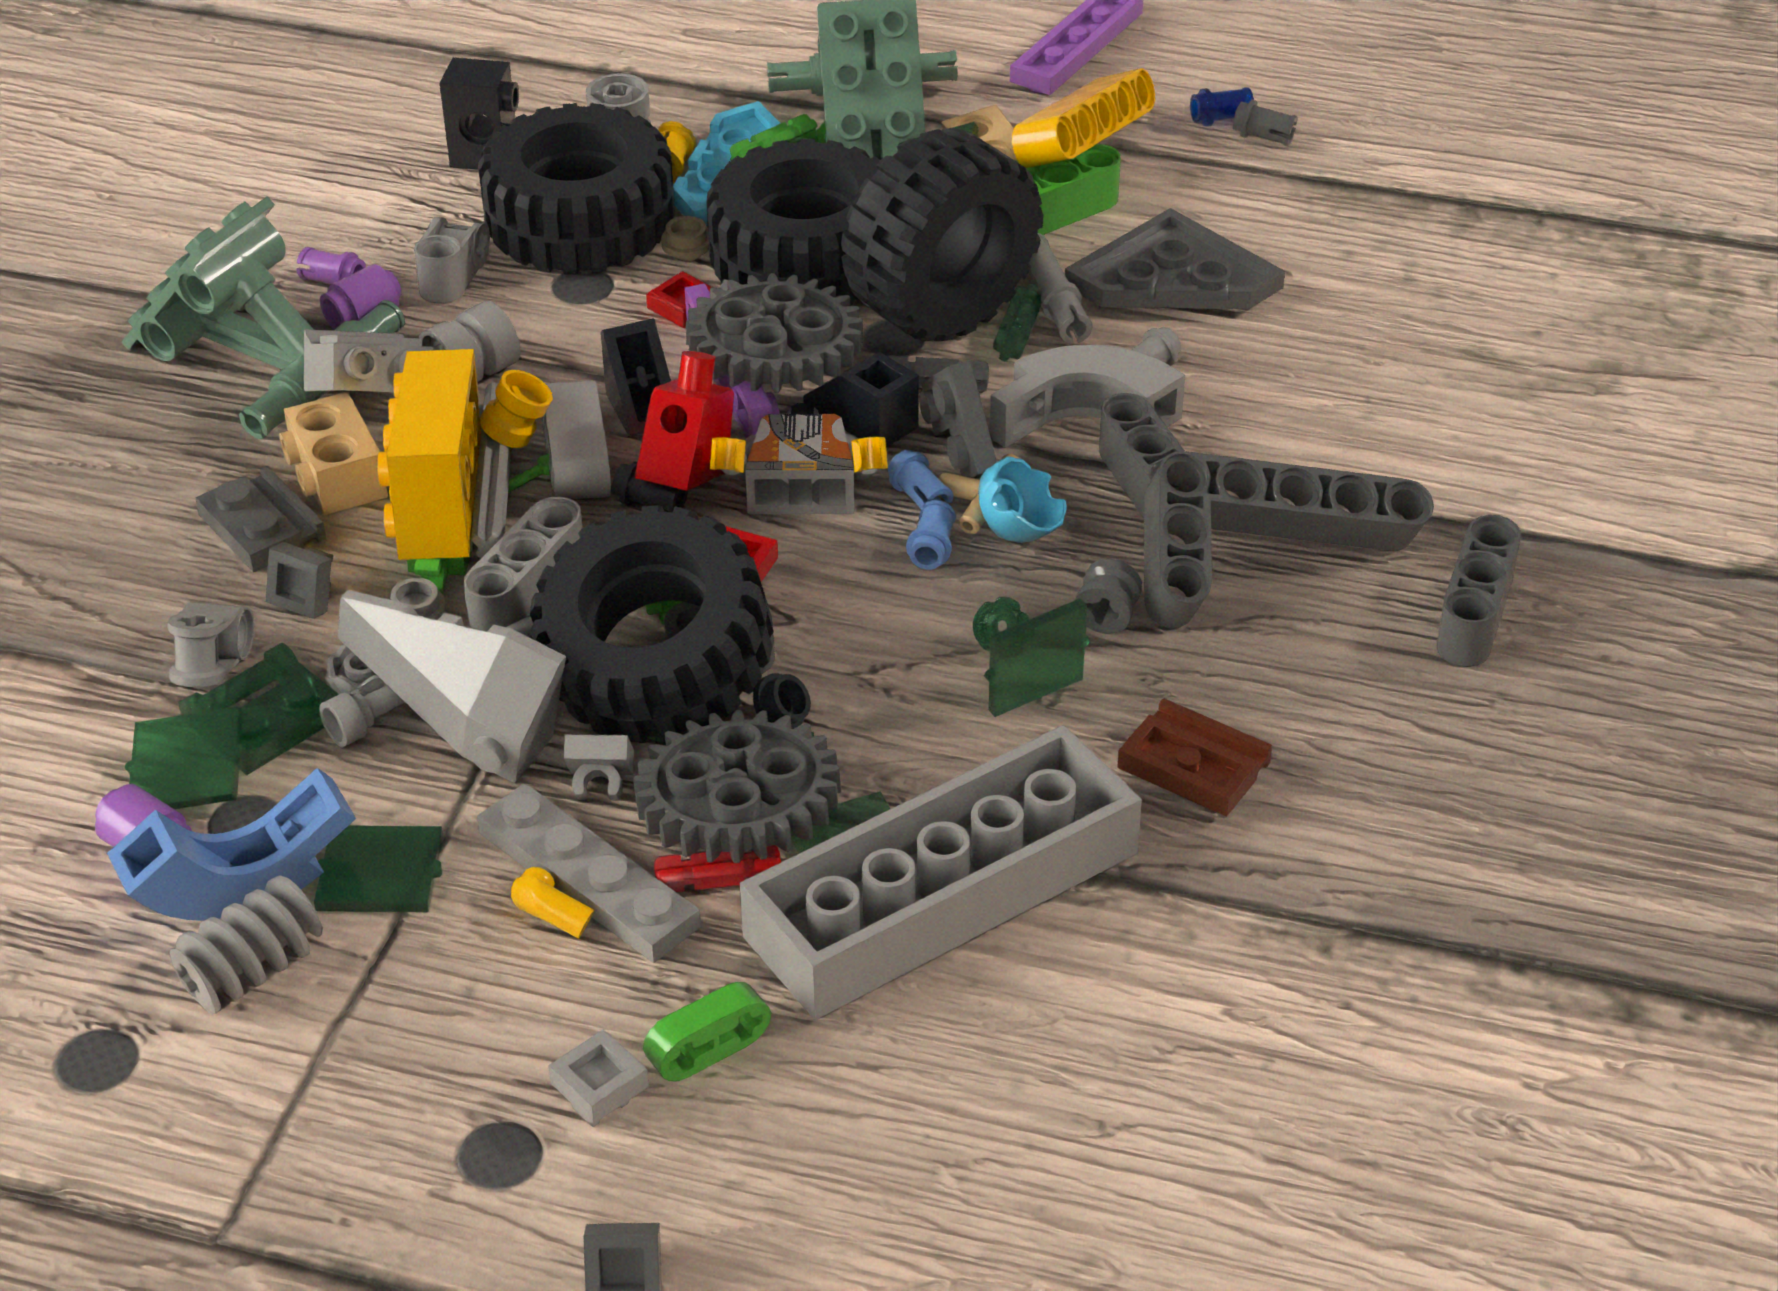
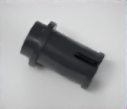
[612,461,688,513]

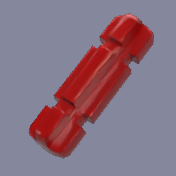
[654,844,781,893]

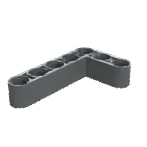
[1144,451,1434,628]

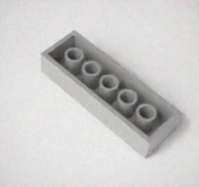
[740,725,1142,1020]

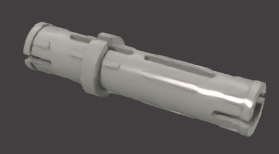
[1029,233,1093,344]

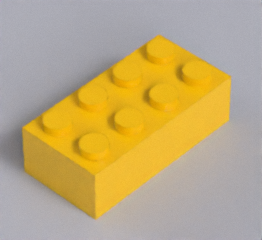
[378,349,481,560]

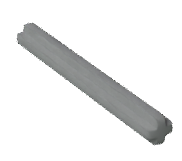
[470,382,512,558]

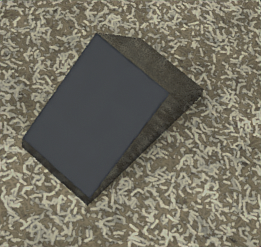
[600,318,671,437]

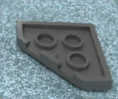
[1065,208,1285,309]

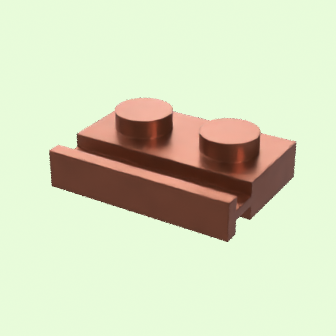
[1117,698,1272,817]

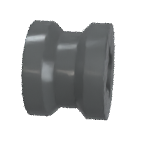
[1074,559,1142,634]

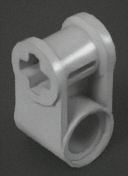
[414,217,490,303]
[168,602,254,687]

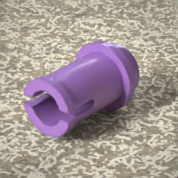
[296,247,366,284]

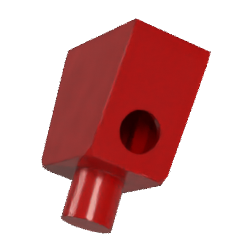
[635,351,734,491]

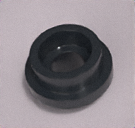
[753,673,811,729]

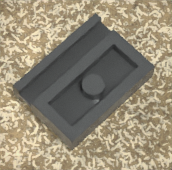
[195,466,326,573]

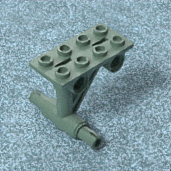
[767,0,958,160]
[122,196,405,439]

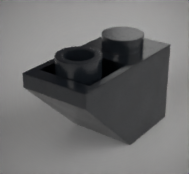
[803,352,919,448]

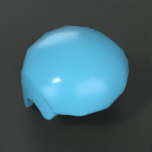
[978,457,1067,543]

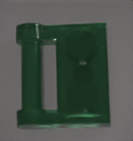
[179,643,339,776]

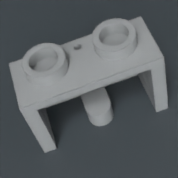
[304,329,433,394]

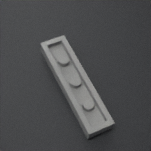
[477,783,701,963]

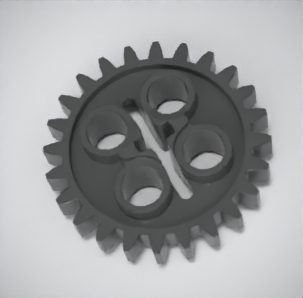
[686,273,863,393]
[633,710,841,863]

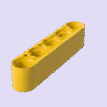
[1012,68,1155,168]

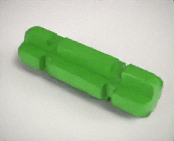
[729,114,818,161]

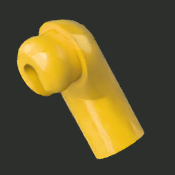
[511,867,595,939]

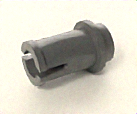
[1233,99,1298,146]

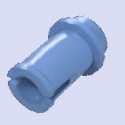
[888,450,954,510]
[906,500,956,570]

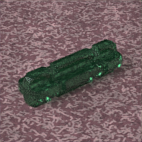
[993,283,1042,362]

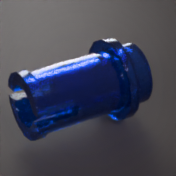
[1190,87,1254,127]

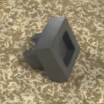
[265,542,333,619]
[583,1223,662,1291]

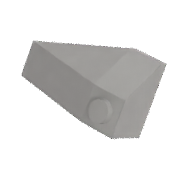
[338,590,566,784]

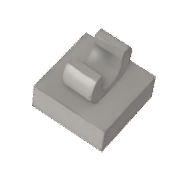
[563,734,634,801]
[548,1029,649,1127]

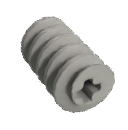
[169,875,323,1014]

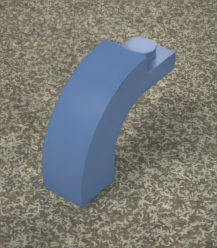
[107,768,356,921]

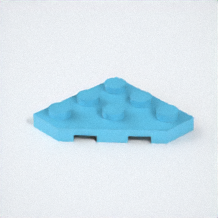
[673,101,781,226]

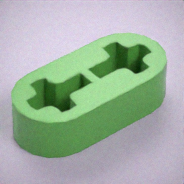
[643,982,771,1081]

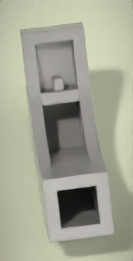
[990,345,1185,448]

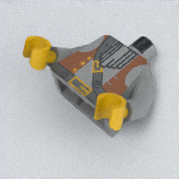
[710,403,888,514]

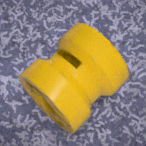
[479,370,553,448]

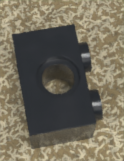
[439,57,519,170]

